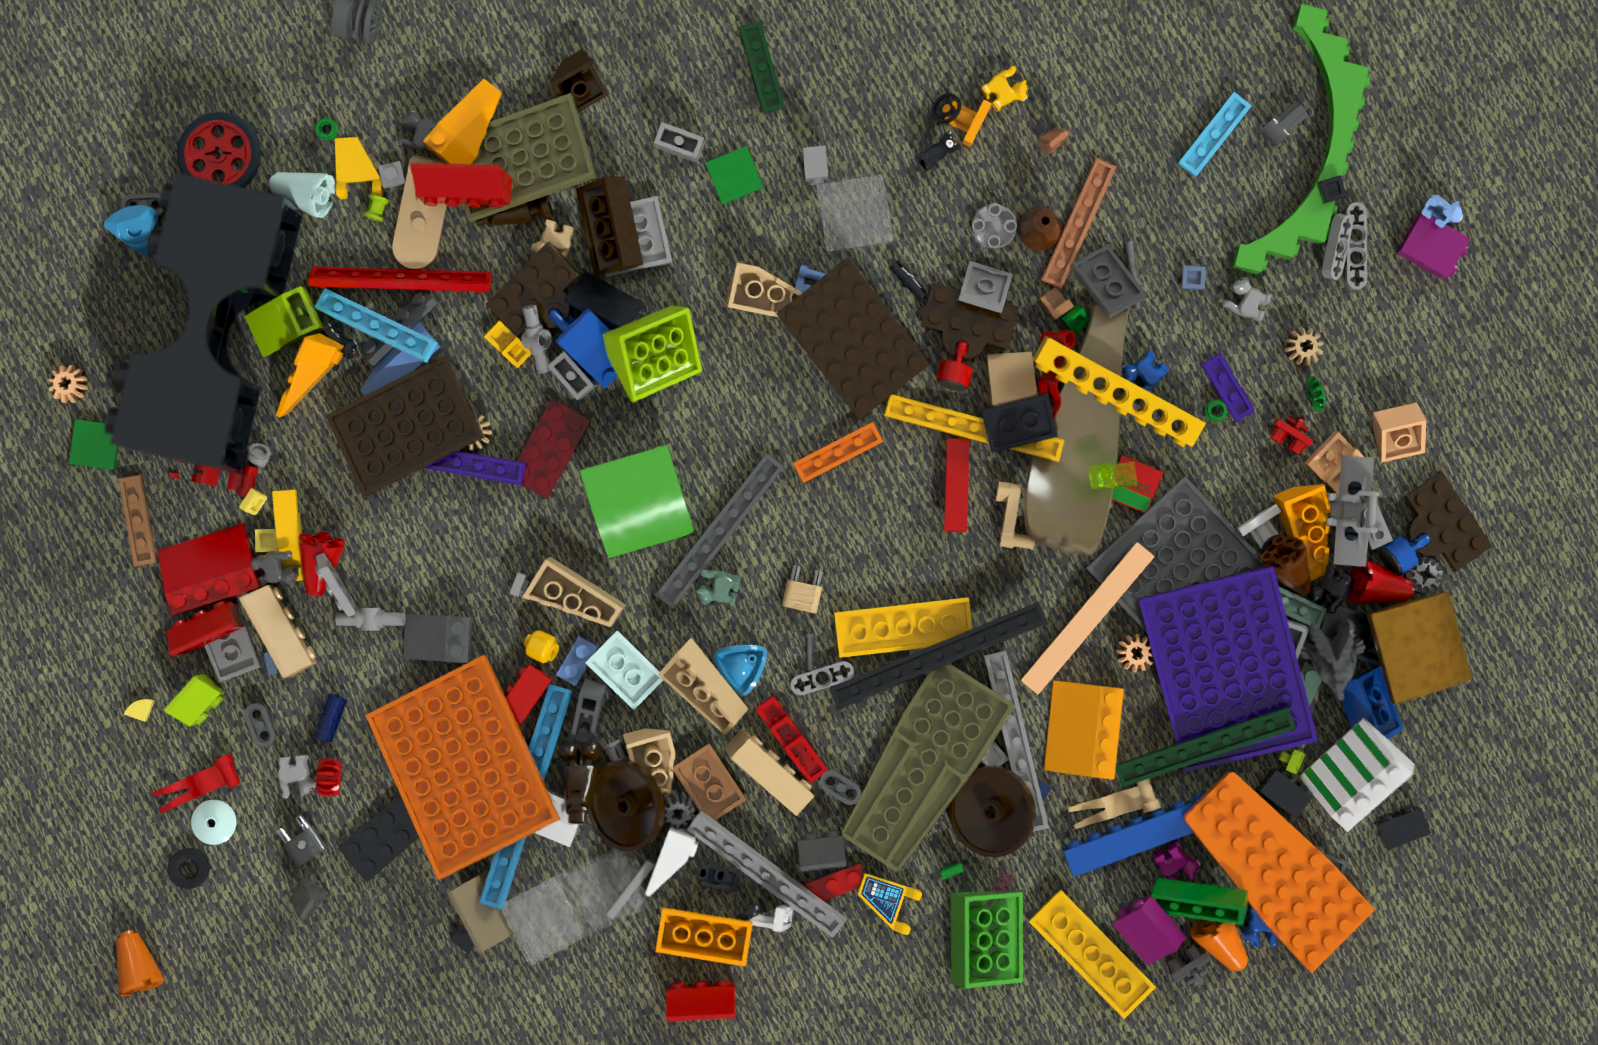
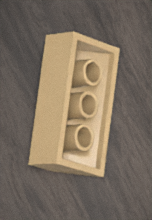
[239,585,316,678]

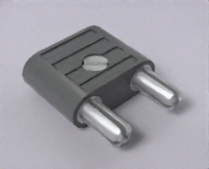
[277,815,328,868]

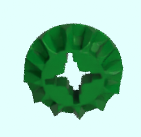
[1305,376,1326,412]

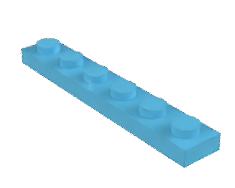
[314,288,438,363]

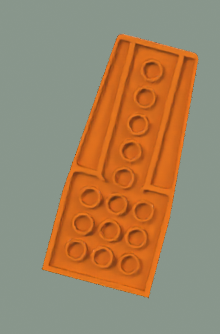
[1183,771,1375,973]

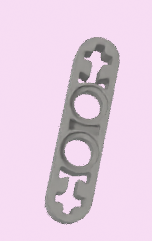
[1344,202,1367,291]

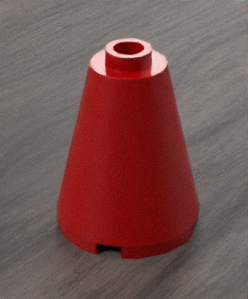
[1348,560,1414,604]

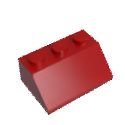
[166,600,245,656]
[666,979,736,1022]

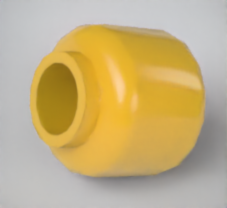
[524,630,559,663]

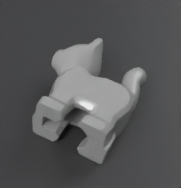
[1223,277,1272,322]
[278,754,316,799]

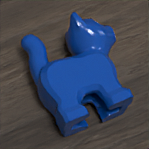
[1122,350,1170,399]
[1241,904,1277,948]

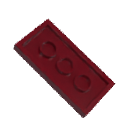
[517,399,591,499]

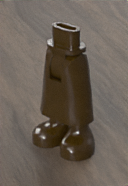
[475,195,553,227]
[559,744,601,824]

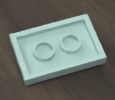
[585,630,663,710]

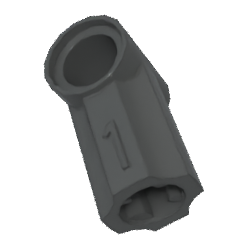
[1261,101,1308,146]

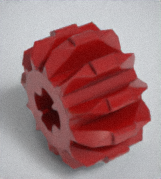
[316,758,342,797]

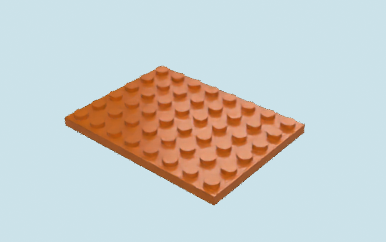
[366,655,561,880]

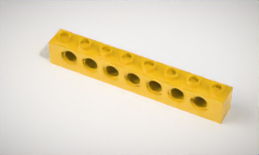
[1032,336,1206,447]

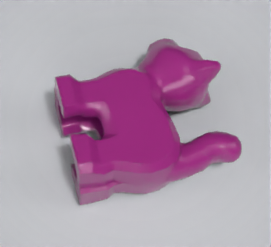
[1153,839,1201,881]

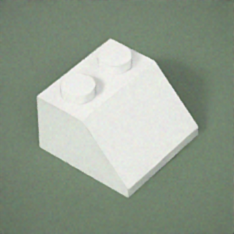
[535,789,579,847]

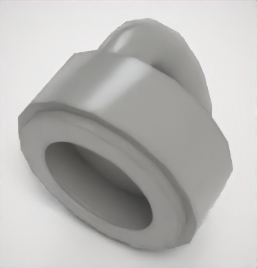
[247,443,271,468]

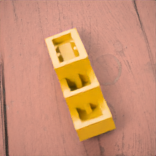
[272,490,303,581]

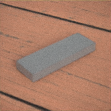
[606,858,656,920]

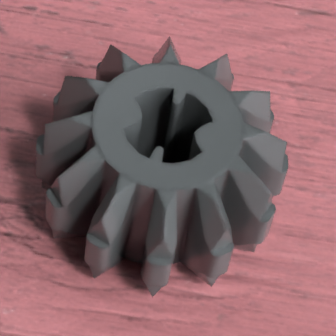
[663,790,695,830]

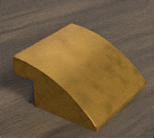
[1367,591,1472,704]

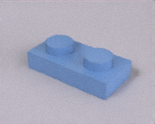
[556,636,598,686]

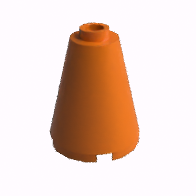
[1190,919,1248,971]
[116,930,165,996]

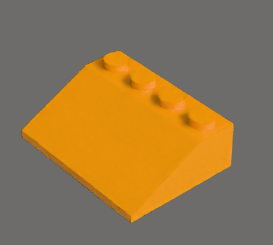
[1044,680,1124,779]

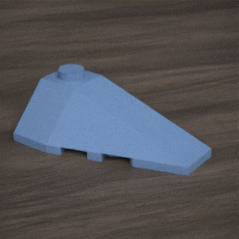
[360,321,443,396]

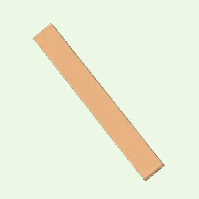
[1021,542,1155,694]

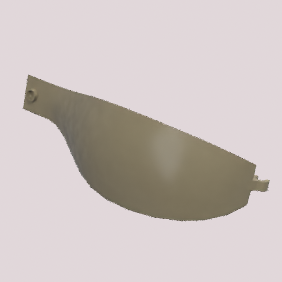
[1024,300,1130,555]

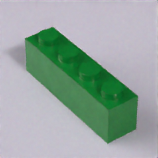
[1152,878,1248,925]

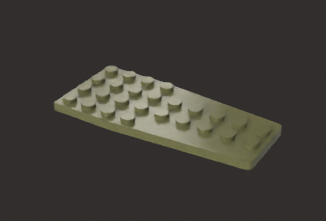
[842,664,1016,871]

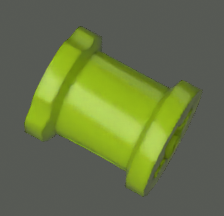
[363,194,389,222]

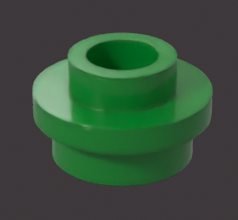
[315,118,338,141]
[1204,400,1227,422]

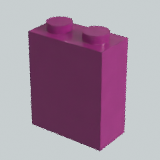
[1396,212,1470,280]
[1112,896,1186,965]

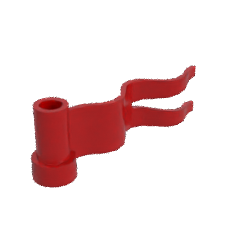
[1038,330,1075,419]
[168,459,258,497]
[152,753,241,814]

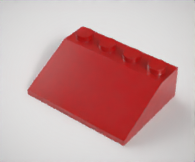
[158,523,264,615]

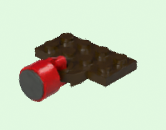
[920,283,1019,391]

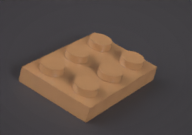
[673,743,747,820]

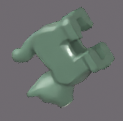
[696,569,742,607]

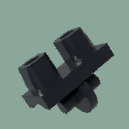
[698,864,741,892]

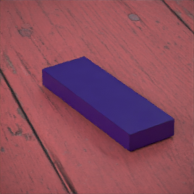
[1200,353,1255,422]

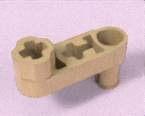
[995,481,1035,550]

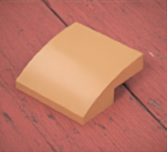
[1304,431,1364,494]

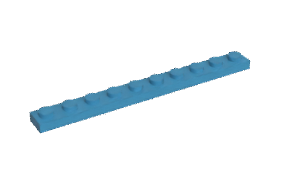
[479,684,572,910]

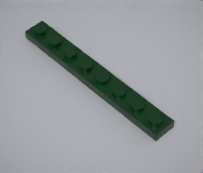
[1115,706,1296,787]

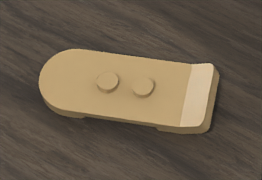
[392,155,447,270]

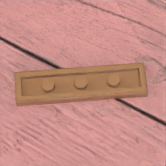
[118,474,158,567]

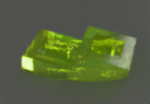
[1088,461,1138,489]

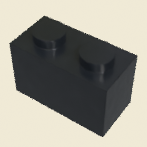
[1256,768,1313,819]
[1374,804,1431,850]

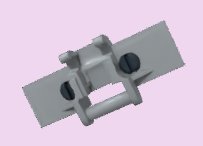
[1326,456,1380,567]

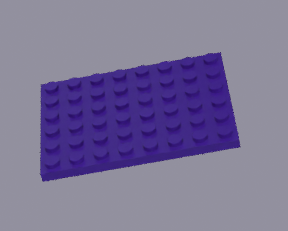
[1139,565,1318,773]

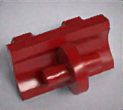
[1269,415,1314,455]

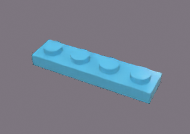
[1178,92,1252,177]

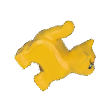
[981,66,1028,112]

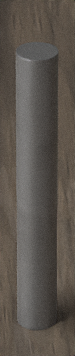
[1125,241,1141,309]

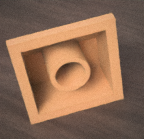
[1373,403,1426,463]

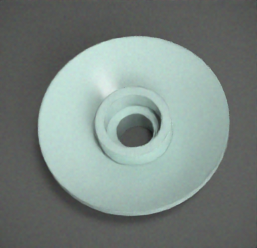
[191,800,236,845]

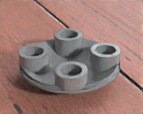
[972,203,1017,249]

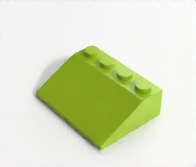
[602,306,702,402]

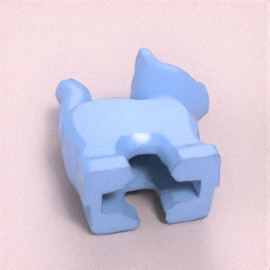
[1422,195,1463,228]

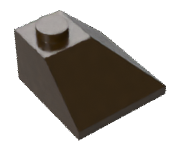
[550,49,608,113]

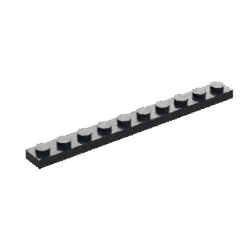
[830,601,1048,710]

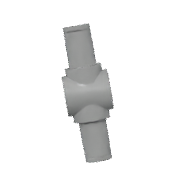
[521,305,552,374]
[336,608,406,631]

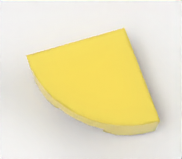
[124,699,155,722]

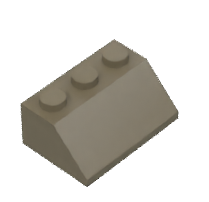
[447,870,519,954]

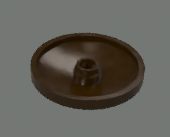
[588,760,665,851]
[948,766,1036,857]

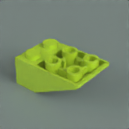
[245,286,324,357]

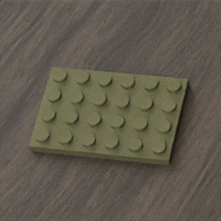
[463,93,597,222]

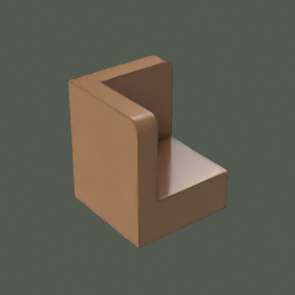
[1038,287,1074,322]

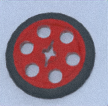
[177,112,261,188]

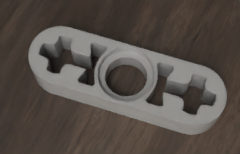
[1322,213,1353,280]
[791,661,854,695]

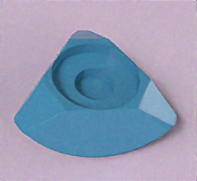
[104,205,158,256]
[713,645,767,696]

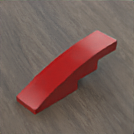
[944,438,969,533]
[755,694,828,784]

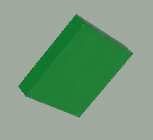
[705,146,764,205]
[69,419,119,470]

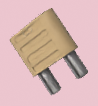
[782,565,823,614]

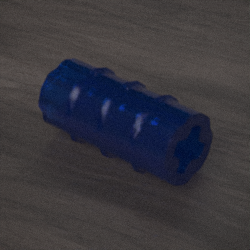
[314,693,348,742]

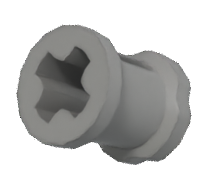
[602,739,630,762]

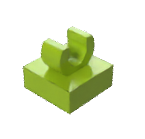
[1279,749,1305,775]

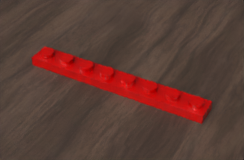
[308,266,492,293]

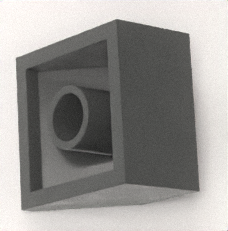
[798,830,846,871]

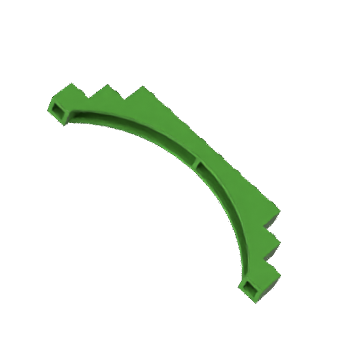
[1231,4,1370,275]

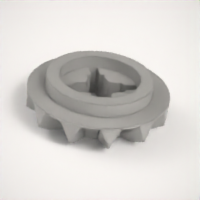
[1406,557,1443,593]

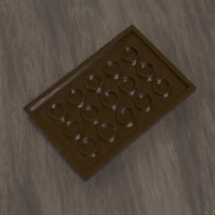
[776,257,930,420]
[326,356,485,497]

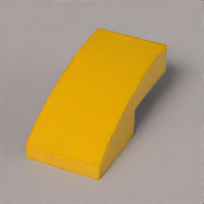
[484,320,531,369]

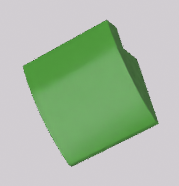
[580,445,695,558]

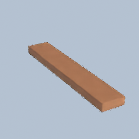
[1041,157,1117,290]

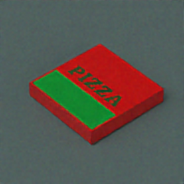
[1112,455,1163,513]

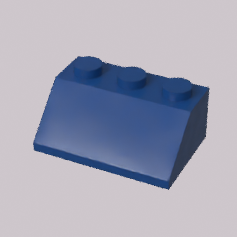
[1341,666,1404,739]

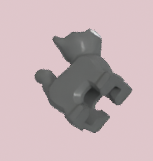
[397,111,440,151]
[251,550,301,587]

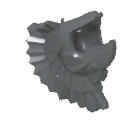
[1300,620,1366,700]

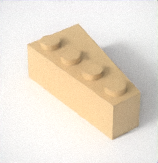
[522,557,626,627]
[724,728,814,816]

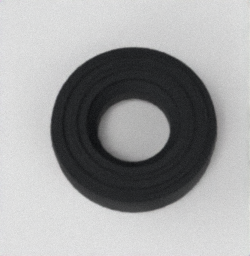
[167,848,210,889]

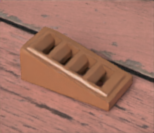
[1037,128,1069,155]

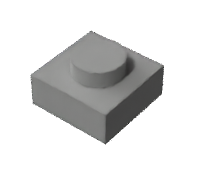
[378,161,406,189]
[510,572,530,597]

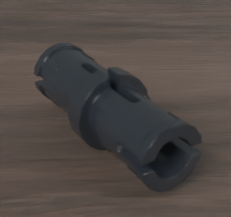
[888,259,929,301]

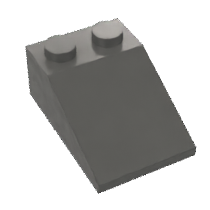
[403,614,473,663]

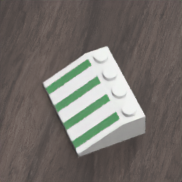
[1299,717,1414,832]

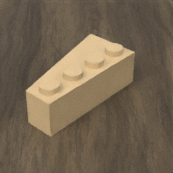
[658,638,748,735]

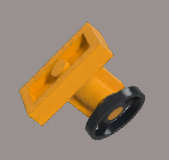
[932,93,992,147]

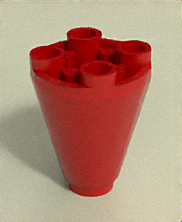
[298,531,345,596]

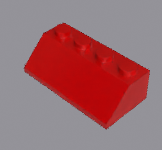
[411,163,513,208]

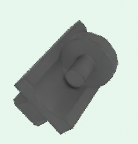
[1168,945,1210,986]

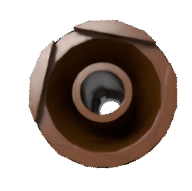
[1017,206,1062,251]

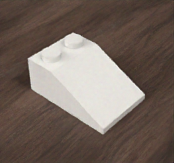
[645,826,699,896]

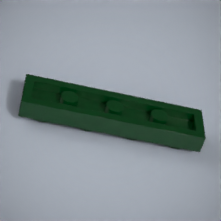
[739,21,785,114]

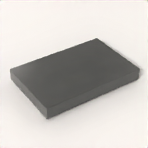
[1070,244,1147,319]

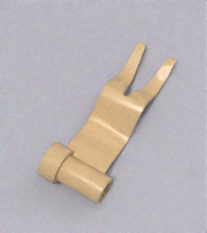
[1068,779,1161,830]

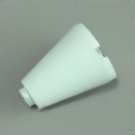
[269,172,336,218]

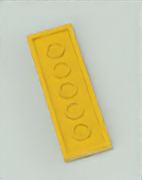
[834,597,973,658]
[1028,889,1156,1019]

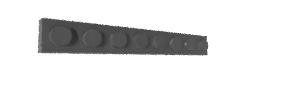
[656,453,784,609]

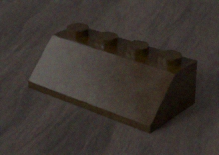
[576,176,644,277]

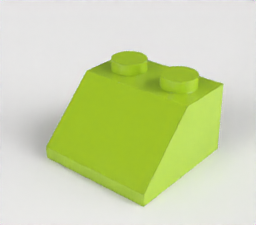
[164,674,225,727]

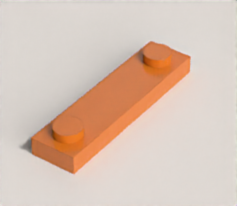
[793,422,883,483]

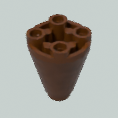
[1260,535,1311,597]

